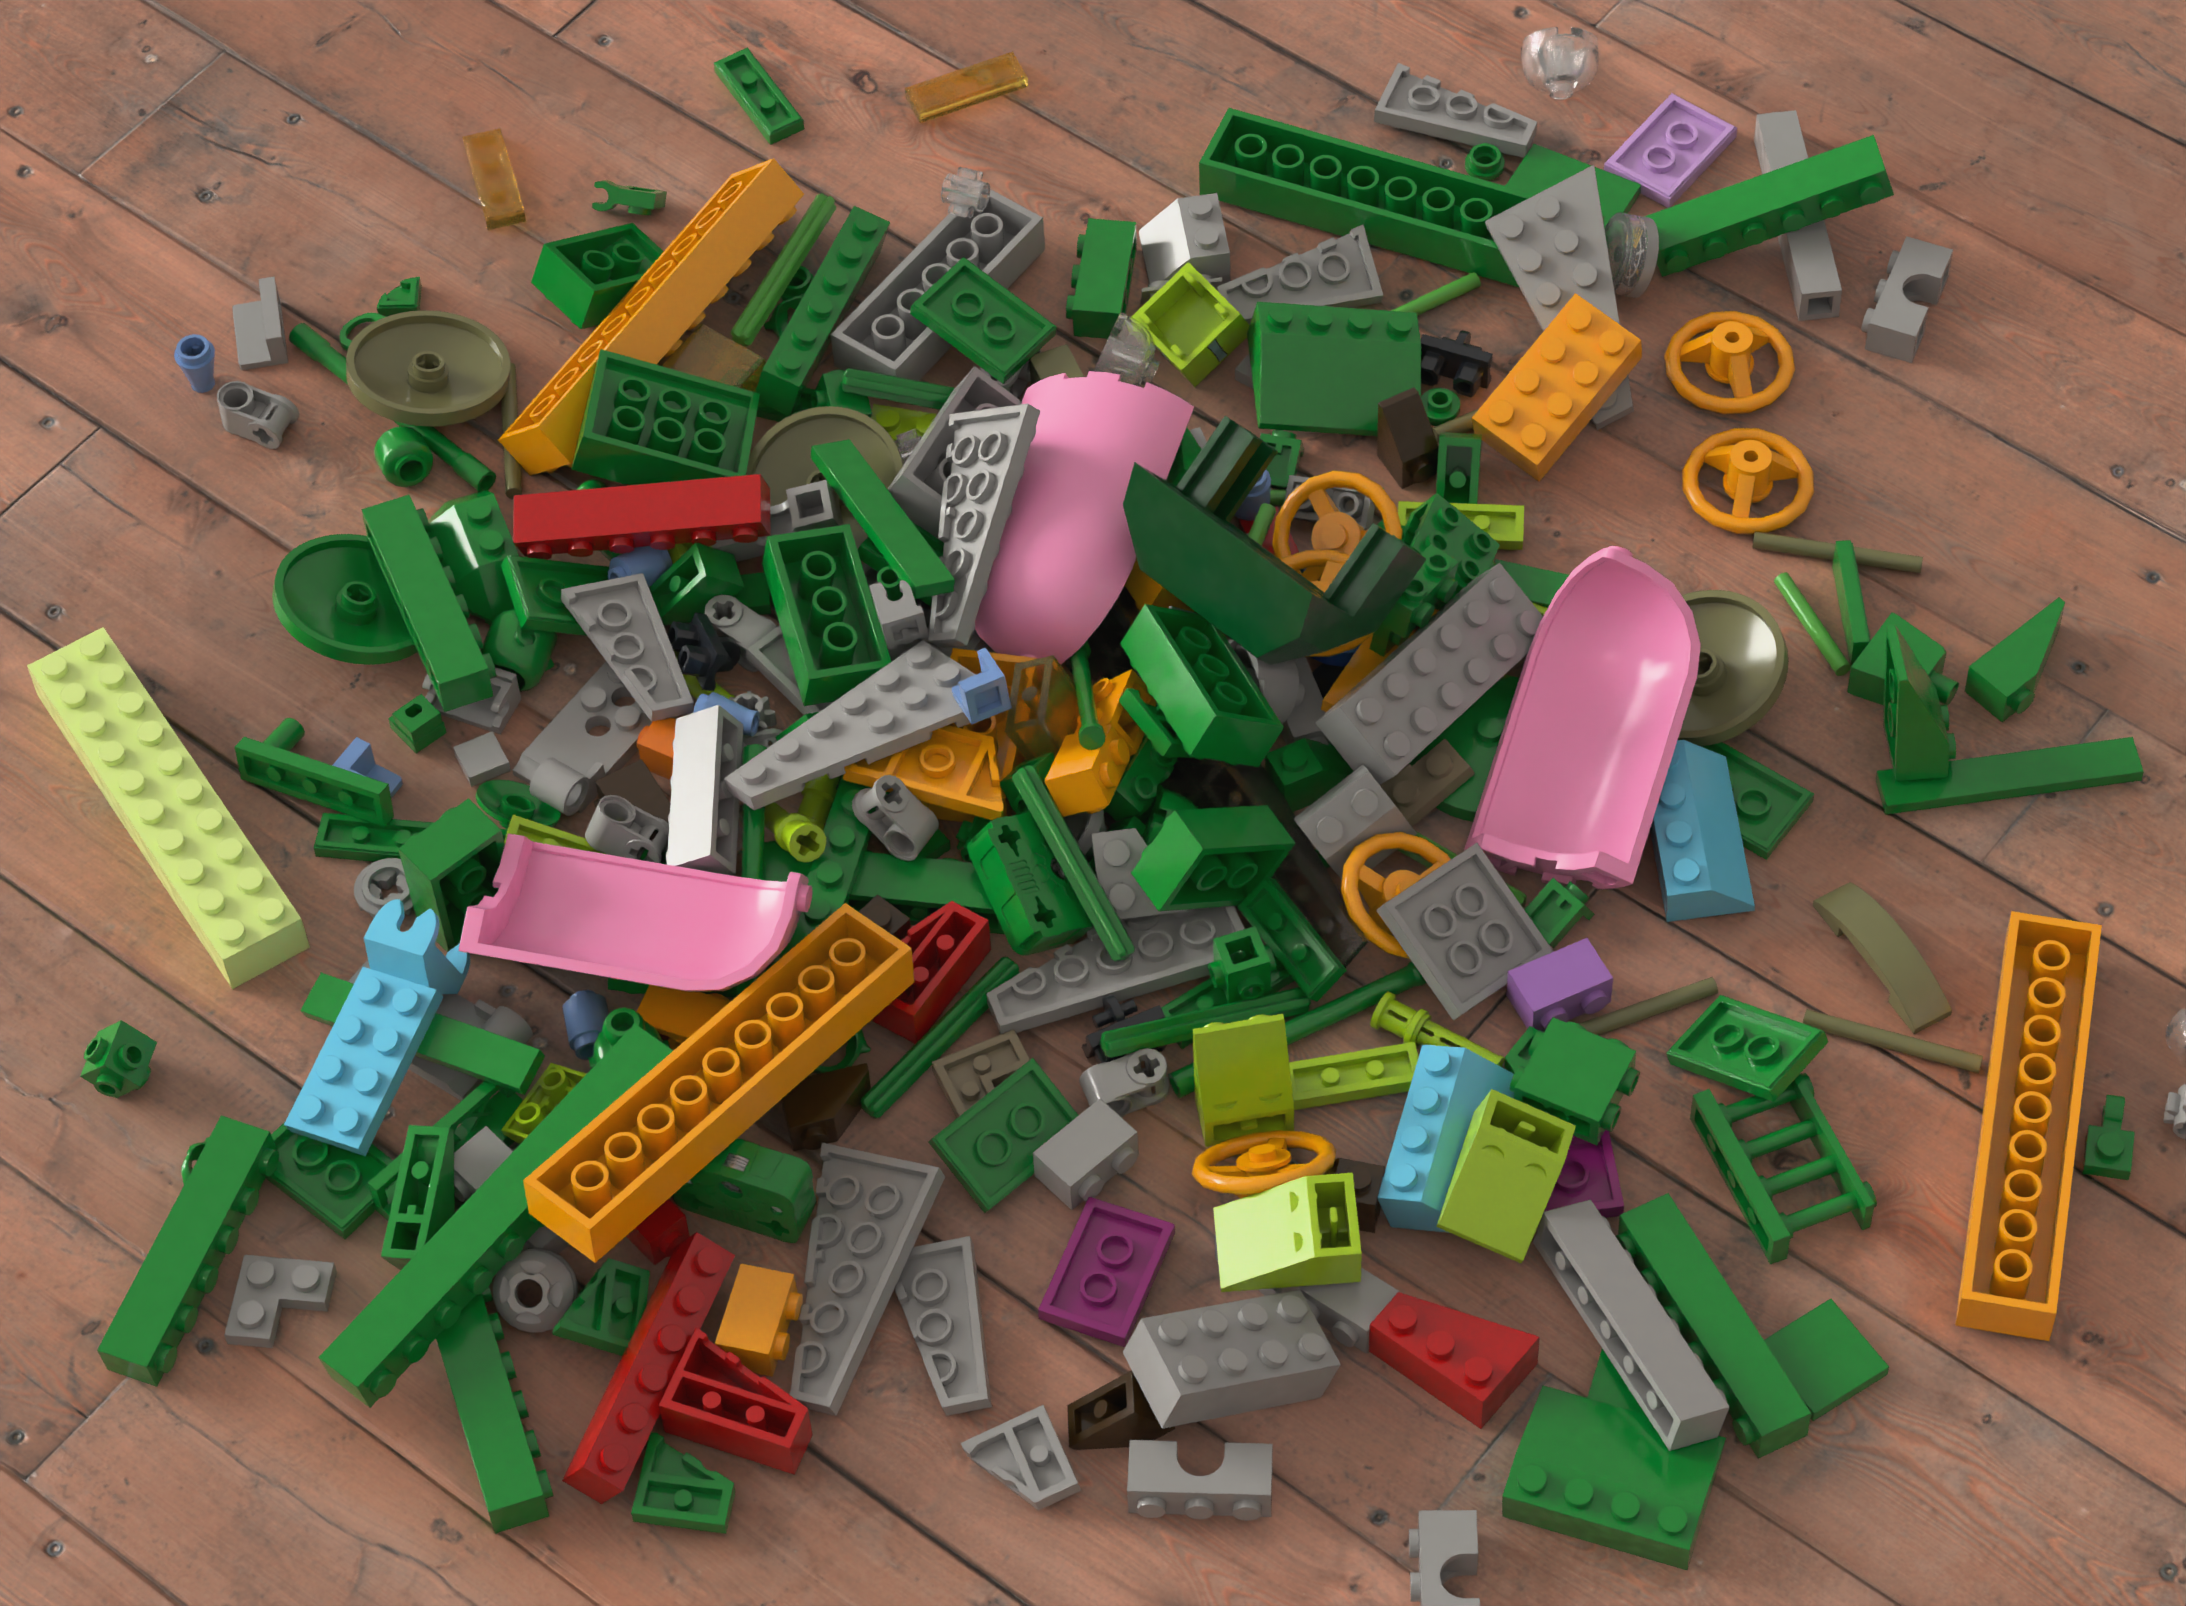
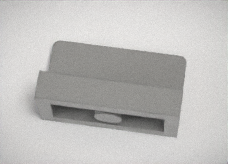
[232,277,288,370]

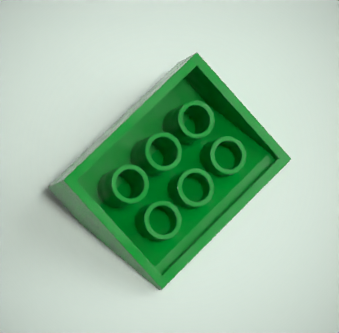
[1247,301,1421,436]
[571,349,760,485]
[1502,1385,1726,1571]

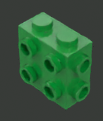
[1401,493,1500,609]
[1509,1017,1640,1145]

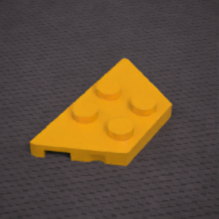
[843,725,1004,820]

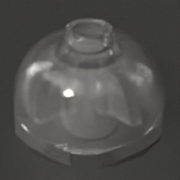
[1521,27,1599,100]
[1093,312,1160,386]

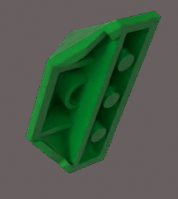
[427,490,519,626]

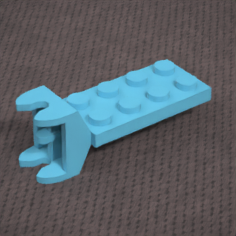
[284,899,470,1156]

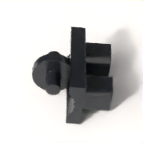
[1421,330,1493,397]
[667,612,741,691]
[1082,994,1167,1064]

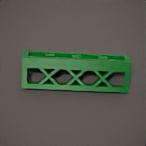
[368,1081,523,1221]

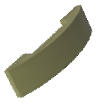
[1813,882,1952,1034]

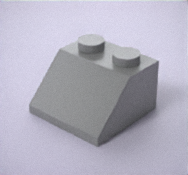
[1139,193,1230,284]
[1294,765,1417,880]

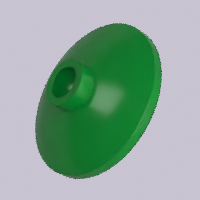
[476,780,561,829]

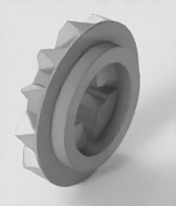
[354,858,413,919]

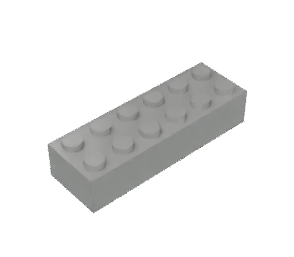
[831,183,1045,381]
[1315,563,1543,785]

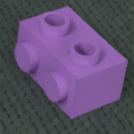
[1506,938,1613,1032]

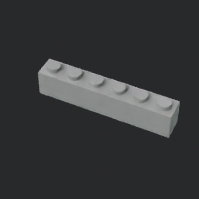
[1533,1200,1729,1451]

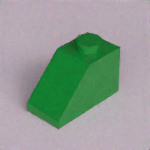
[1436,432,1482,504]
[649,542,744,626]
[1265,738,1354,815]

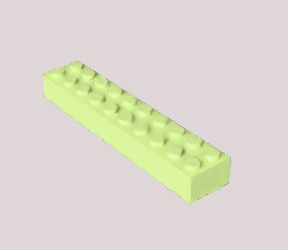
[27,627,310,989]

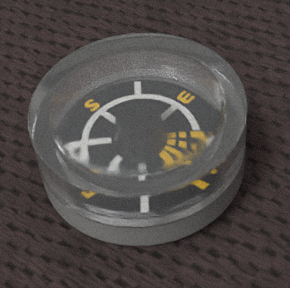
[1605,212,1659,298]

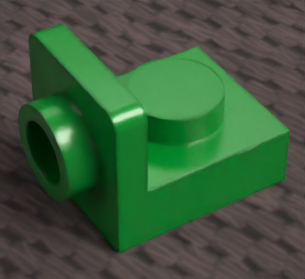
[1260,430,1305,489]
[1524,878,1595,949]

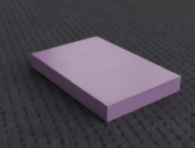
[1604,93,1737,208]

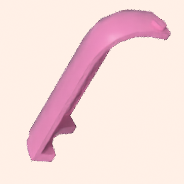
[975,371,1194,679]
[1464,546,1701,889]
[458,833,813,992]

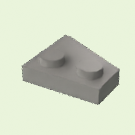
[961,1405,1082,1511]

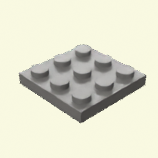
[1376,843,1554,1021]

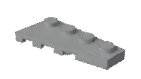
[1374,63,1537,158]

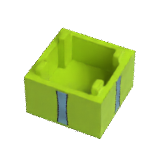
[1129,262,1249,387]

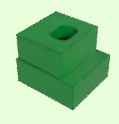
[388,694,447,754]

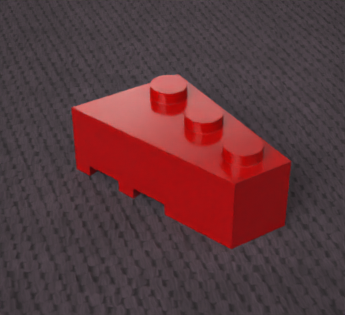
[871,901,991,1044]
[1369,1292,1540,1429]
[659,1327,813,1475]

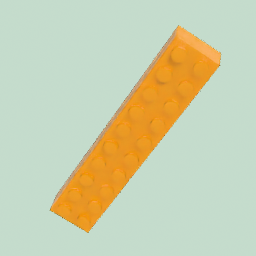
[498,158,804,476]
[523,903,914,1263]
[1955,911,2102,1341]

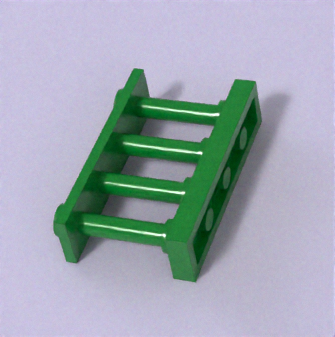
[1690,1073,1877,1265]

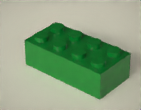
[762,524,892,706]
[1120,604,1284,767]

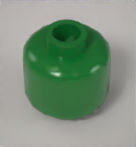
[374,426,433,488]

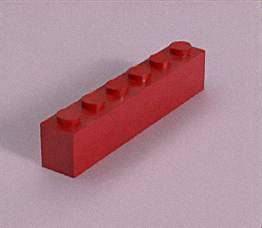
[513,474,771,560]
[562,1232,735,1504]

